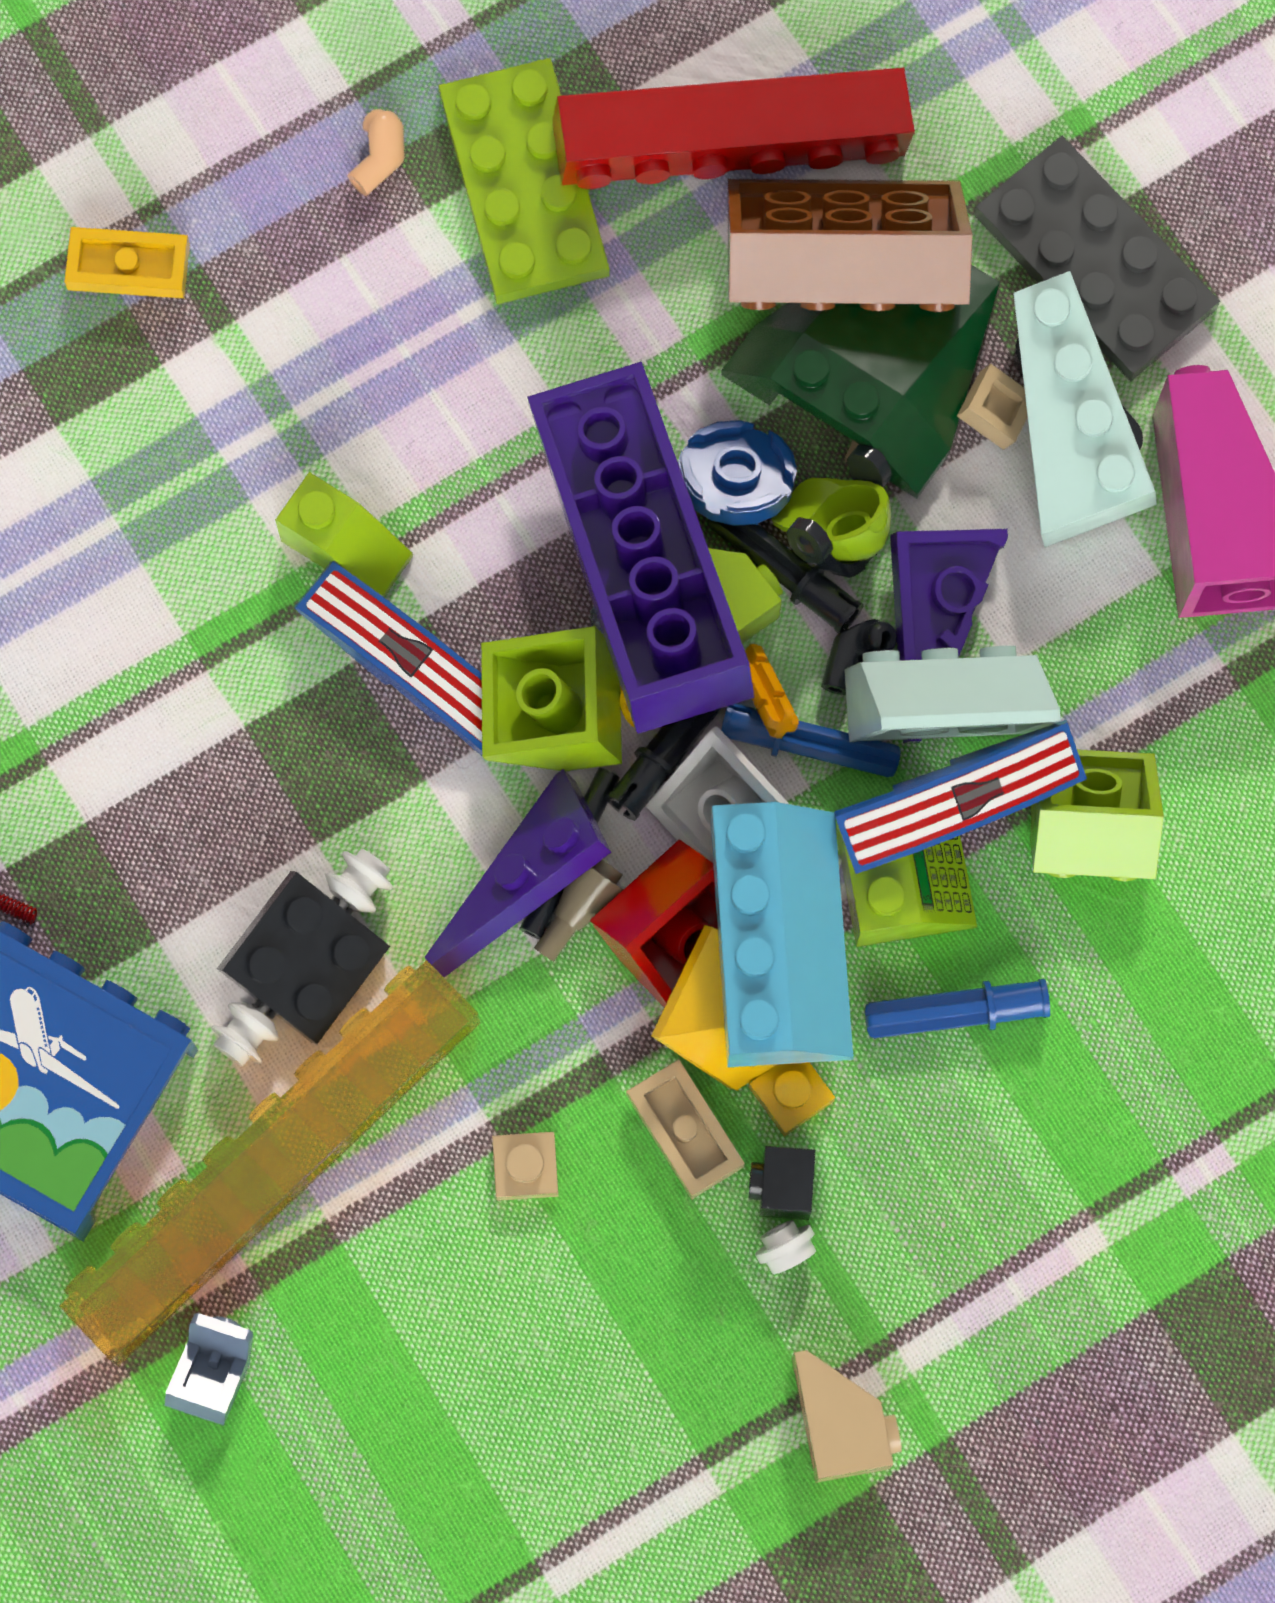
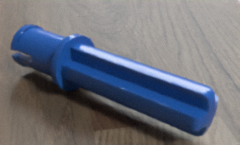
[721,703,901,777]
[864,979,1050,1039]

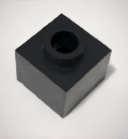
[749,1146,816,1220]

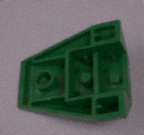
[721,265,1000,499]

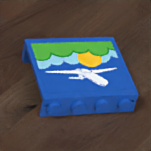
[0,921,198,1242]

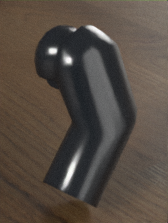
[821,619,897,695]

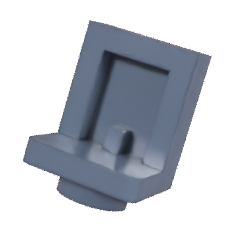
[164,1313,253,1425]

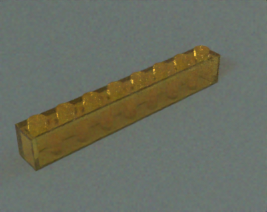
[59,960,480,1367]

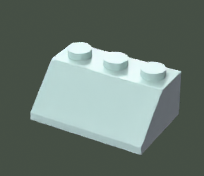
[844,646,1061,742]

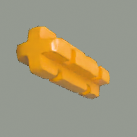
[745,644,799,739]

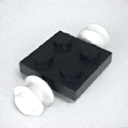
[211,849,393,1067]

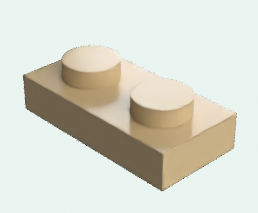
[626,1059,745,1199]

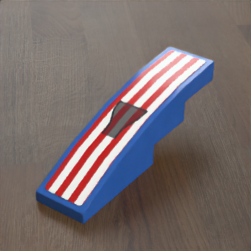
[294,561,482,756]
[834,720,1087,874]

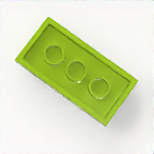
[438,57,610,305]

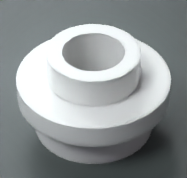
[755,1220,816,1274]

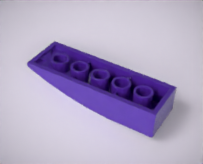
[527,361,754,734]

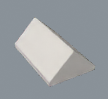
[646,726,842,869]

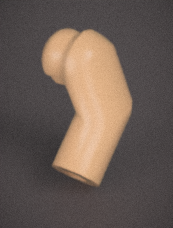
[347,109,405,196]

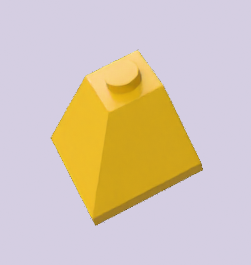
[651,926,777,1091]

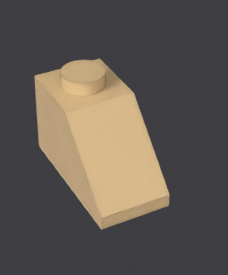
[792,1350,902,1483]

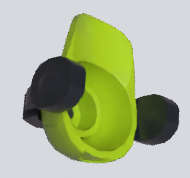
[771,444,892,578]

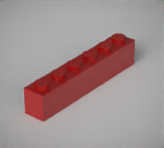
[552,67,915,189]

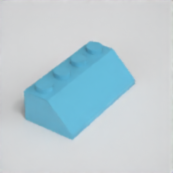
[711,802,853,1067]

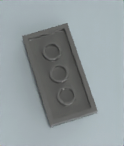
[974,135,1220,382]

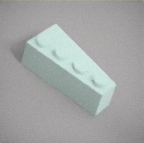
[1014,271,1157,547]

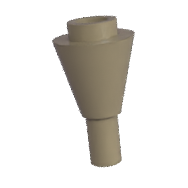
[534,860,623,962]

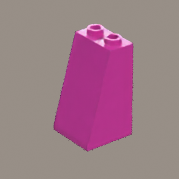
[1152,365,1275,618]

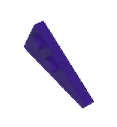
[890,529,1008,744]
[425,769,612,979]

